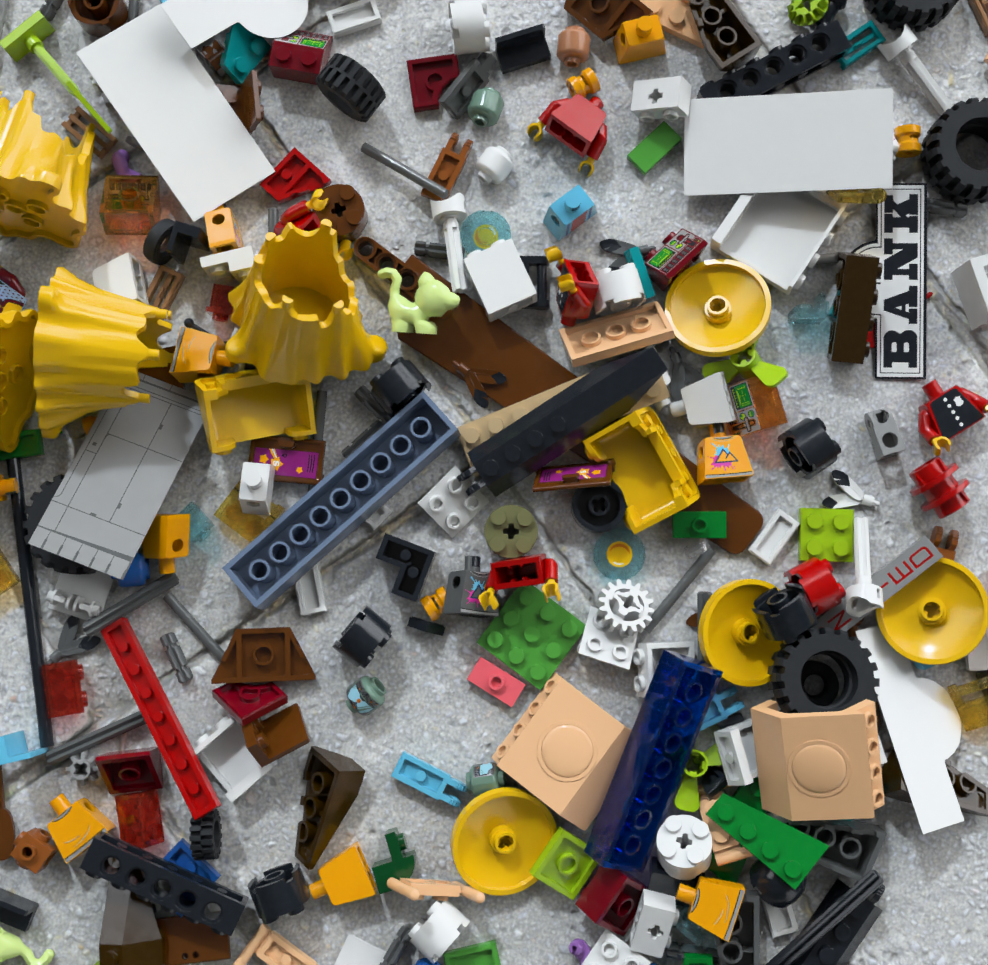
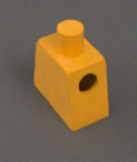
[613,14,666,65]
[142,514,190,574]
[309,841,378,906]

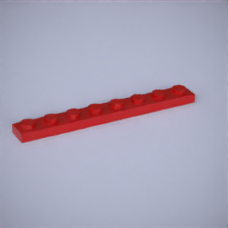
[101,617,221,820]

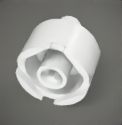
[448,0,490,55]
[593,263,646,316]
[656,815,712,880]
[408,900,470,964]

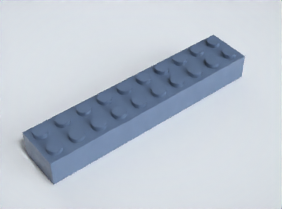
[222,391,461,610]

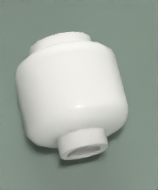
[475,146,513,185]

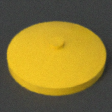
[665,259,771,357]
[876,558,988,665]
[698,579,783,687]
[450,787,557,896]

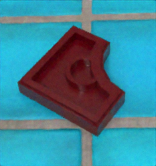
[406,54,460,113]
[212,682,288,727]

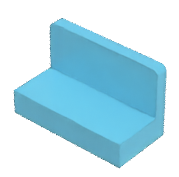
[0,730,49,765]

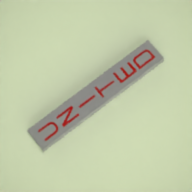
[807,535,943,656]

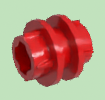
[909,456,970,519]

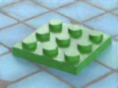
[477,585,585,690]

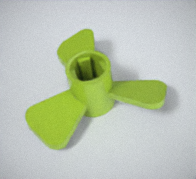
[702,340,788,388]
[650,727,722,812]

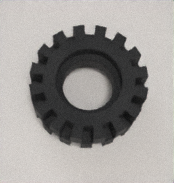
[189,809,222,861]

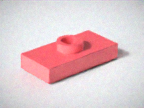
[467,657,526,707]

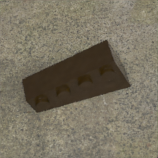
[827,252,882,364]

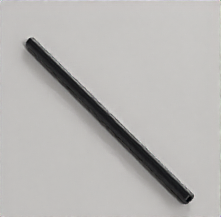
[6,458,54,748]

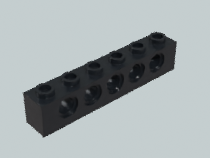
[696,20,852,99]
[80,831,249,936]

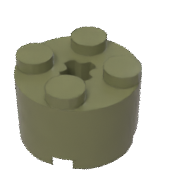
[484,505,538,559]

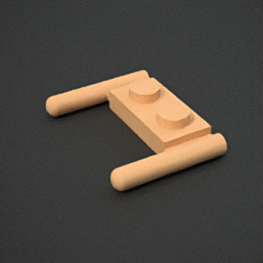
[698,784,754,867]
[387,877,485,904]
[233,923,318,965]

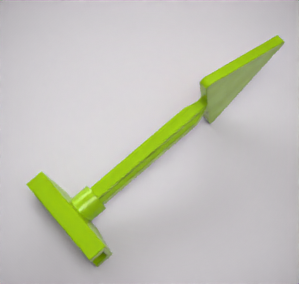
[0,10,113,134]

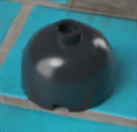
[749,859,807,908]

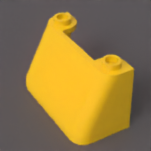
[194,368,316,455]
[583,406,700,535]

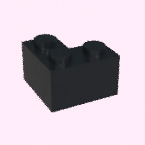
[376,533,437,602]

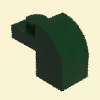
[372,827,416,895]

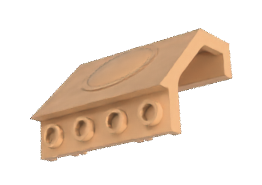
[491,672,649,831]
[750,699,885,821]

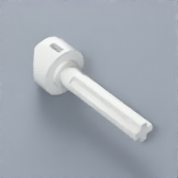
[877,23,953,116]
[430,193,468,294]
[845,517,884,618]

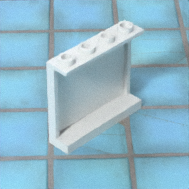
[710,191,849,295]

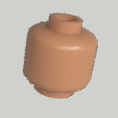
[557,25,591,68]

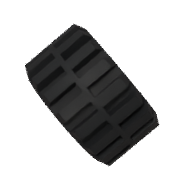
[315,53,386,123]

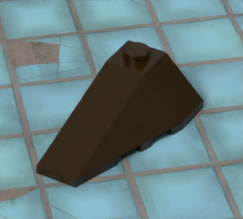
[295,746,365,870]

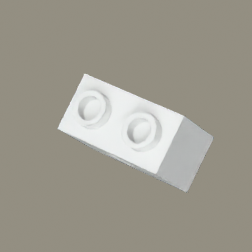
[631,76,692,123]
[630,889,680,958]

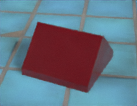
[95,747,163,794]

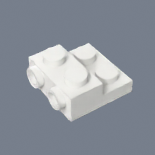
[200,245,258,284]
[633,641,696,698]

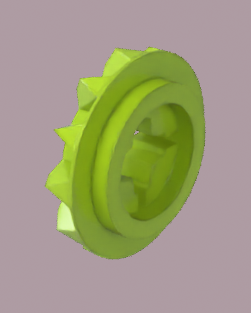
[787,0,829,26]

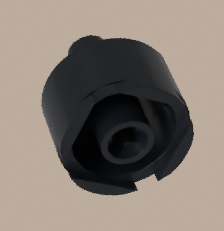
[370,357,432,419]
[778,417,841,480]
[571,481,626,533]
[752,583,818,644]
[332,605,392,668]
[247,863,310,924]

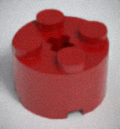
[783,557,846,617]

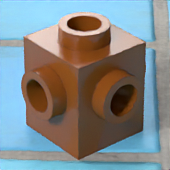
[10,827,59,874]

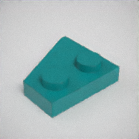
[219,22,271,84]

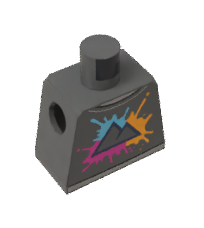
[443,556,499,618]

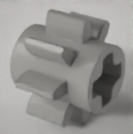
[66,750,99,786]

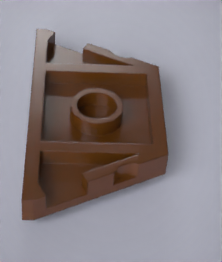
[564,0,654,42]
[211,627,316,684]

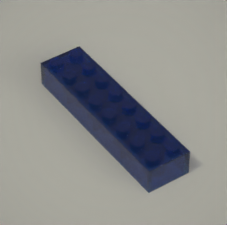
[584,649,723,874]

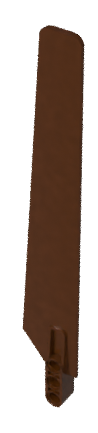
[353,237,763,554]

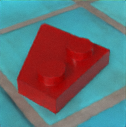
[259,147,332,204]

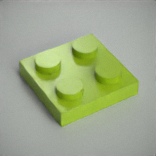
[798,508,854,562]
[529,826,603,900]

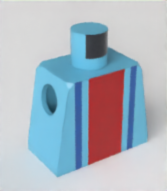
[543,185,597,242]

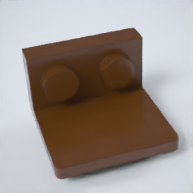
[216,70,264,135]
[241,703,310,767]

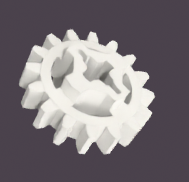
[596,579,655,636]

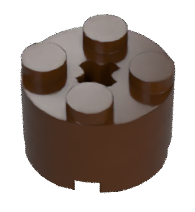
[68,0,128,38]
[312,184,368,244]

